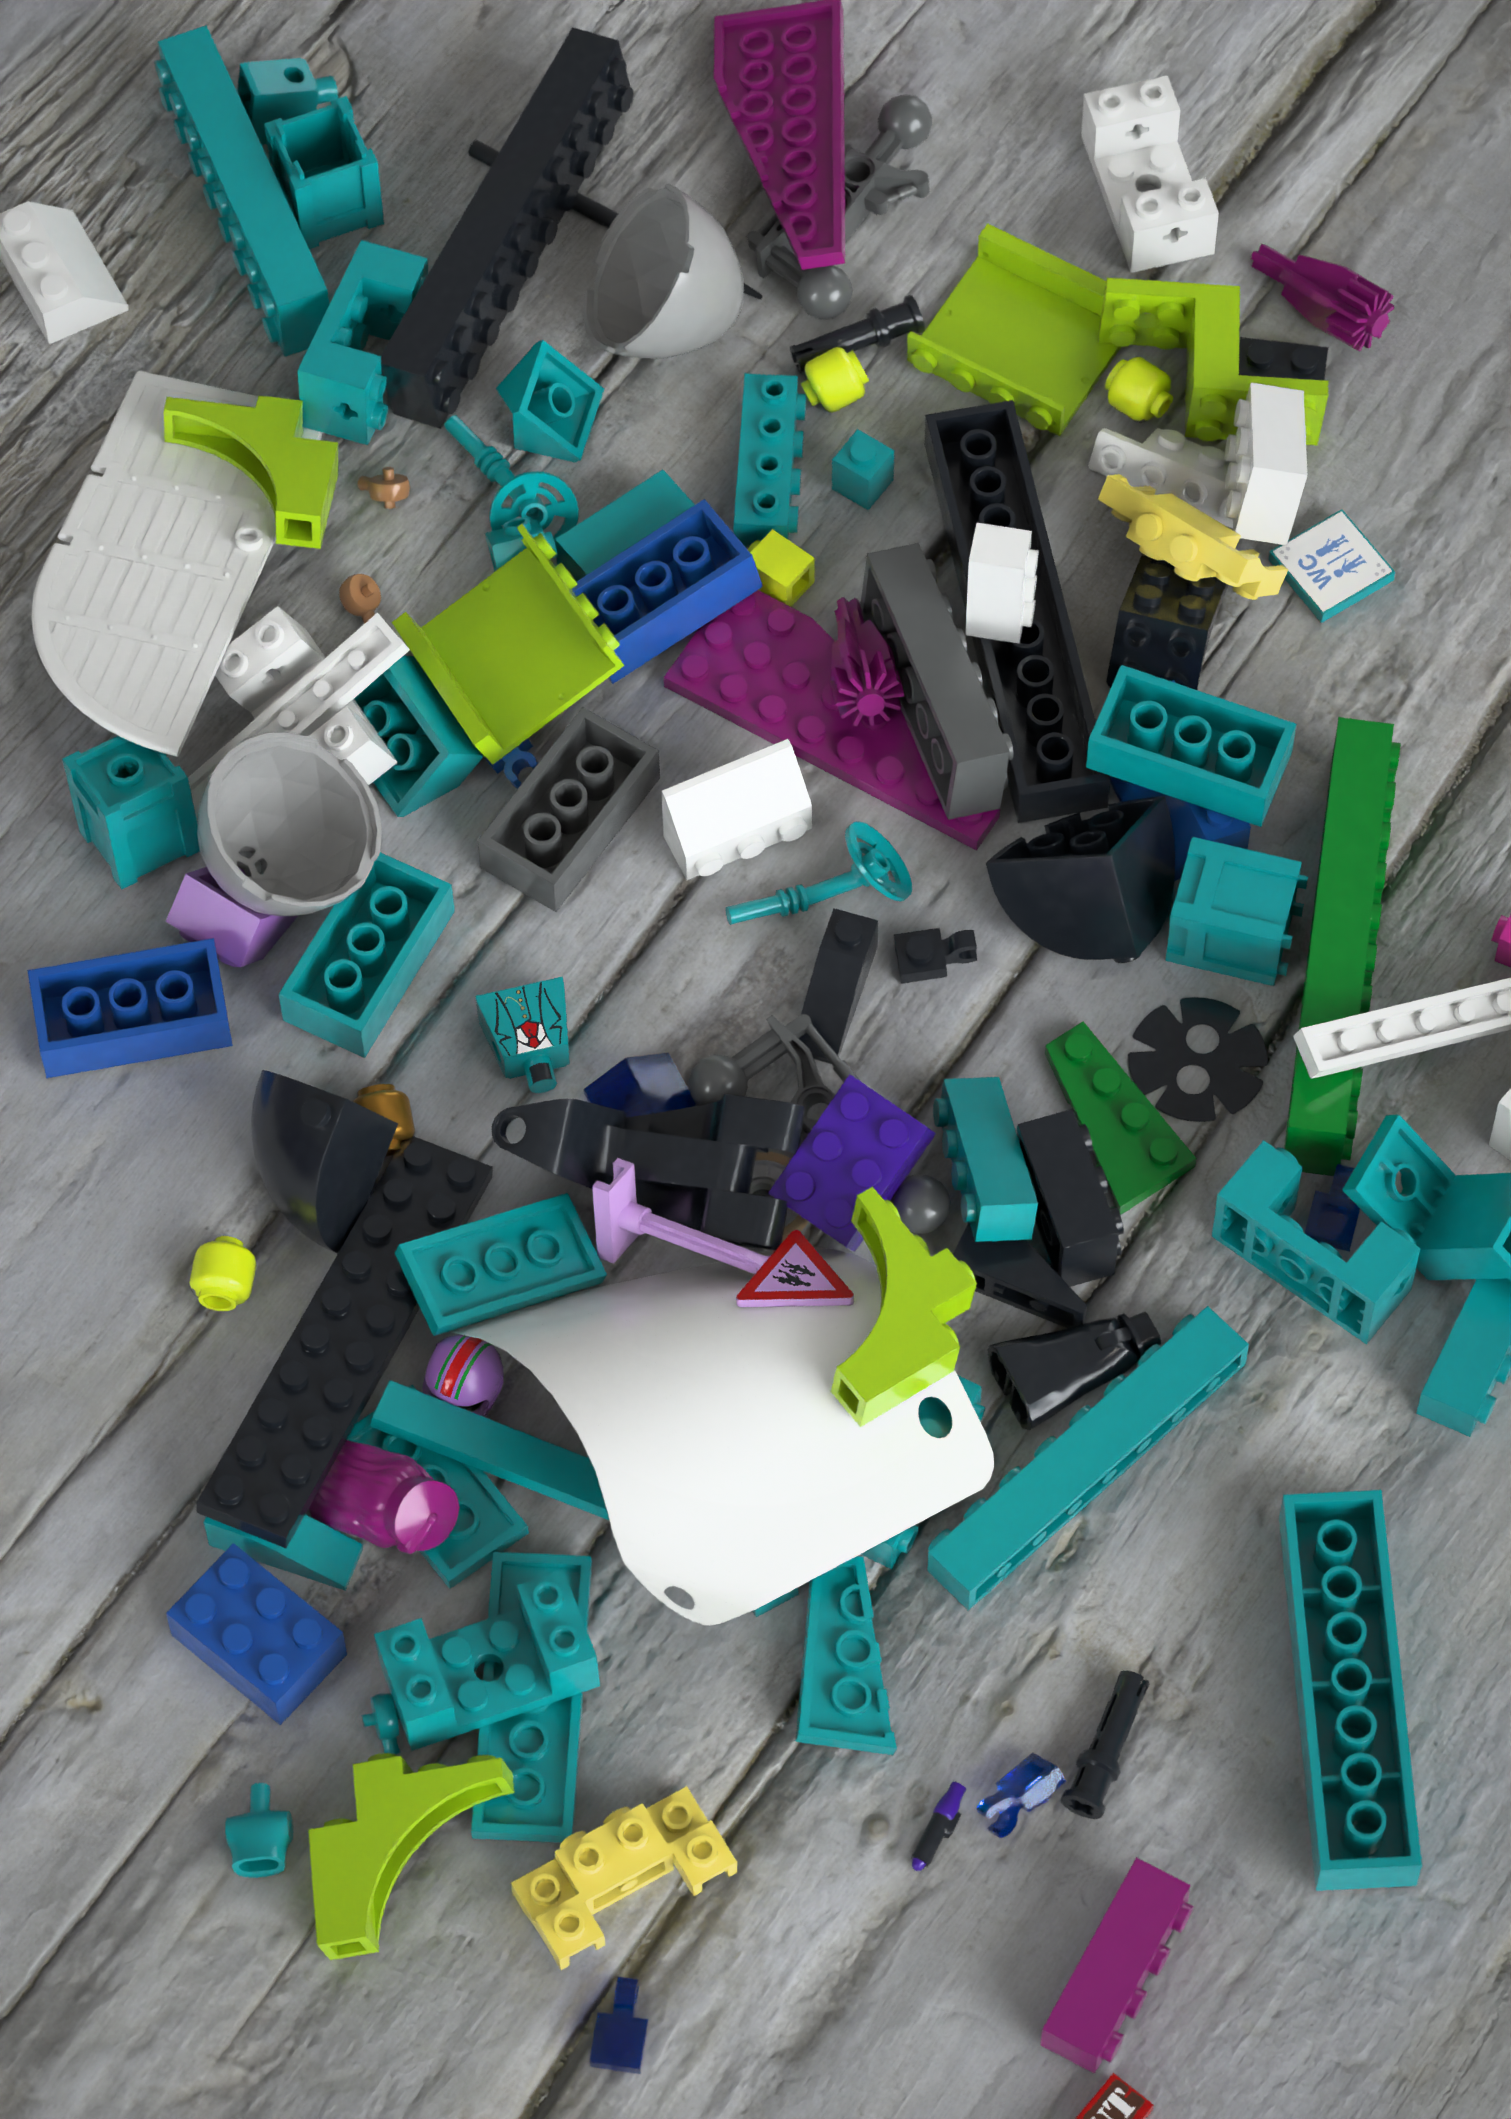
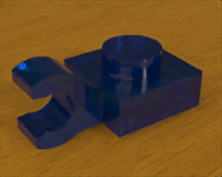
[1304,1164,1361,1252]
[976,1753,1066,1838]
[589,1977,649,2074]

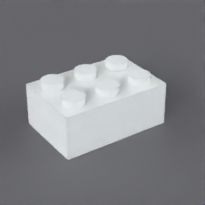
[1225,383,1307,545]

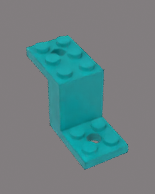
[1342,1114,1511,1282]

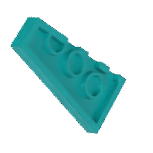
[795,1556,897,1755]

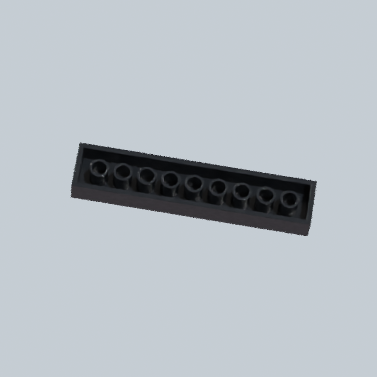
[381,27,633,429]
[924,400,1110,823]

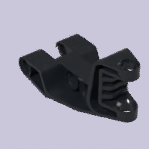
[492,1094,805,1250]

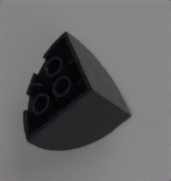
[986,796,1175,963]
[251,1070,398,1254]

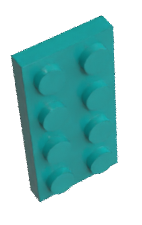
[394,1193,607,1336]
[347,1384,529,1589]

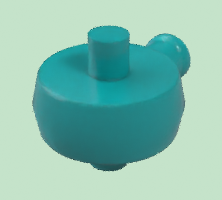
[362,1693,400,1754]

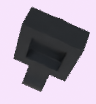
[894,928,977,984]

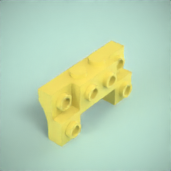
[1098,474,1288,600]
[511,1786,737,1970]

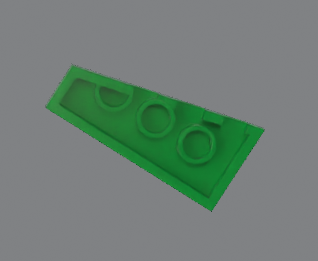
[1045,1021,1197,1215]

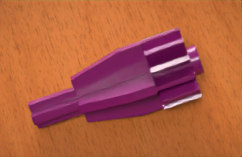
[1250,243,1394,351]
[830,597,904,727]

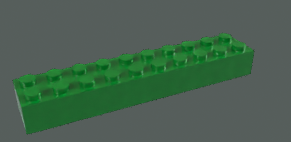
[1284,717,1401,1177]

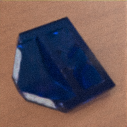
[584,1052,696,1117]

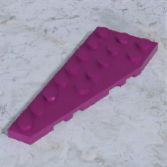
[714,0,845,270]
[664,590,1001,851]

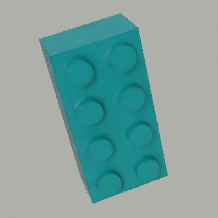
[1086,665,1297,827]
[279,852,455,1058]

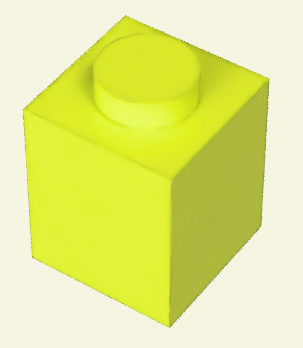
[748,529,815,607]

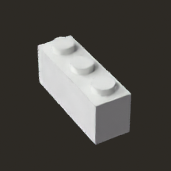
[965,523,1039,644]

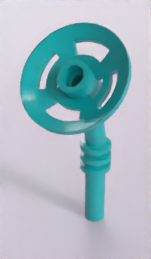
[444,415,579,542]
[725,821,912,925]

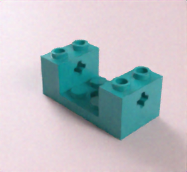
[297,240,428,445]
[1212,1140,1420,1344]
[374,1569,600,1752]

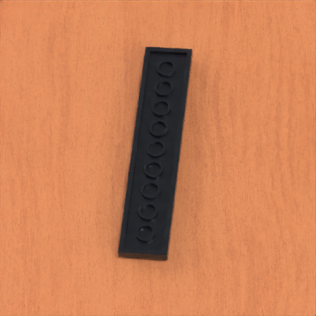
[196,1136,493,1548]

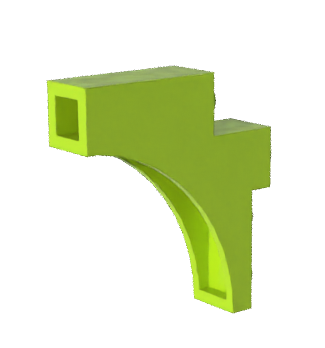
[164,395,338,549]
[831,1187,977,1427]
[308,1753,515,1960]

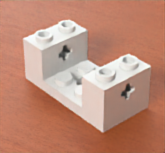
[1081,75,1219,273]
[215,606,398,785]

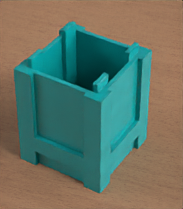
[264,96,385,250]
[62,736,200,890]
[1165,837,1308,986]

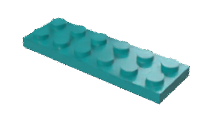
[471,1552,592,1843]

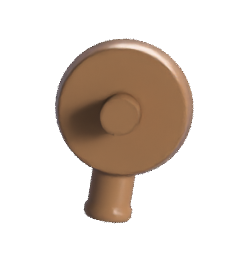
[357,467,410,509]
[339,574,381,624]

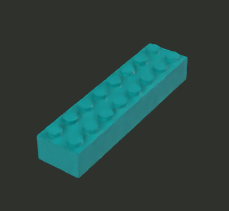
[154,25,329,357]
[1279,1490,1422,1891]

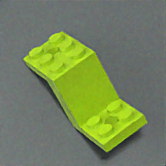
[1099,278,1328,445]

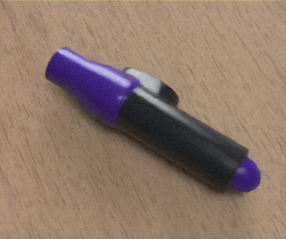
[911,1781,966,1871]

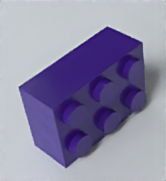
[768,1074,936,1252]

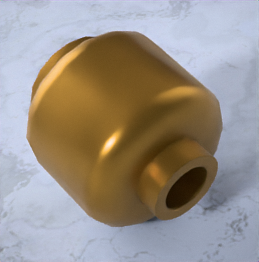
[352,1084,415,1157]

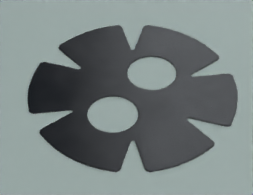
[1128,997,1268,1122]

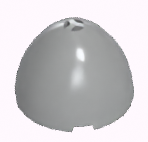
[583,184,744,359]
[197,732,382,916]

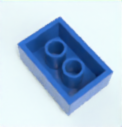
[166,1543,347,1725]

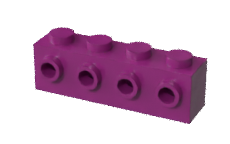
[1040,1857,1194,2074]

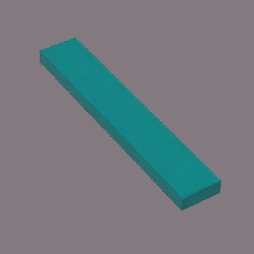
[370,1380,610,1521]

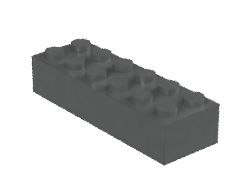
[860,543,1013,820]

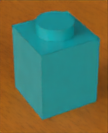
[832,429,894,511]

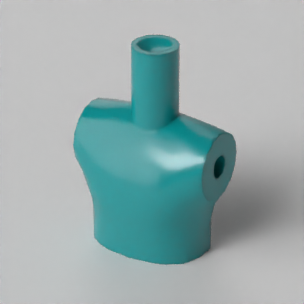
[225,1783,294,1878]

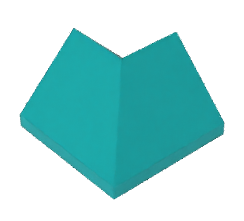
[496,340,604,463]

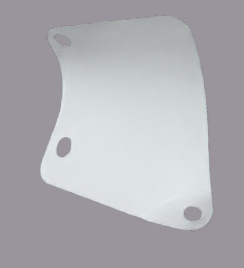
[450,1247,994,1625]

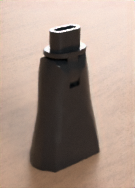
[987,1312,1161,1430]

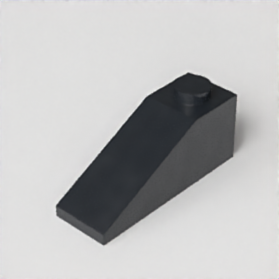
[798,908,878,1064]
[953,1222,1087,1328]

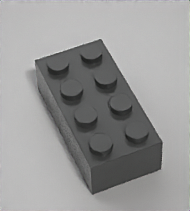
[477,707,660,912]

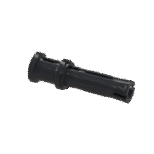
[790,295,925,373]
[1061,1670,1150,1819]

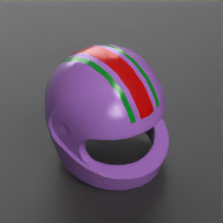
[422,1334,504,1417]

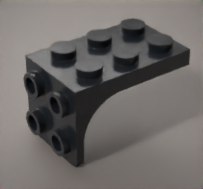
[1106,553,1228,690]

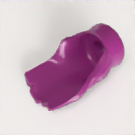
[309,1440,459,1554]

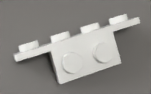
[1088,428,1233,529]

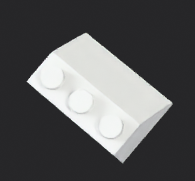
[0,201,129,344]
[662,739,812,880]

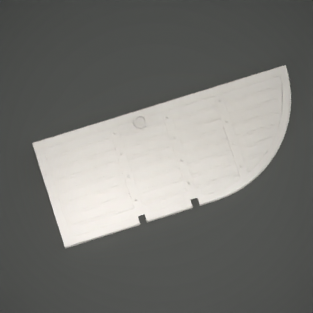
[31,371,323,757]

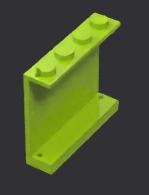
[907,223,1121,436]
[392,524,624,765]

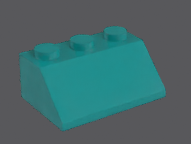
[354,655,484,817]

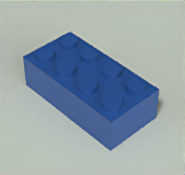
[571,499,763,684]
[27,938,233,1078]

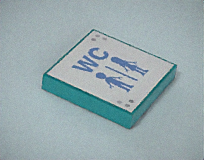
[1268,509,1395,623]

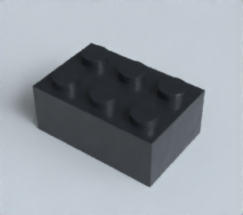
[1017,1109,1124,1287]

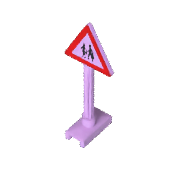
[592,1158,854,1307]

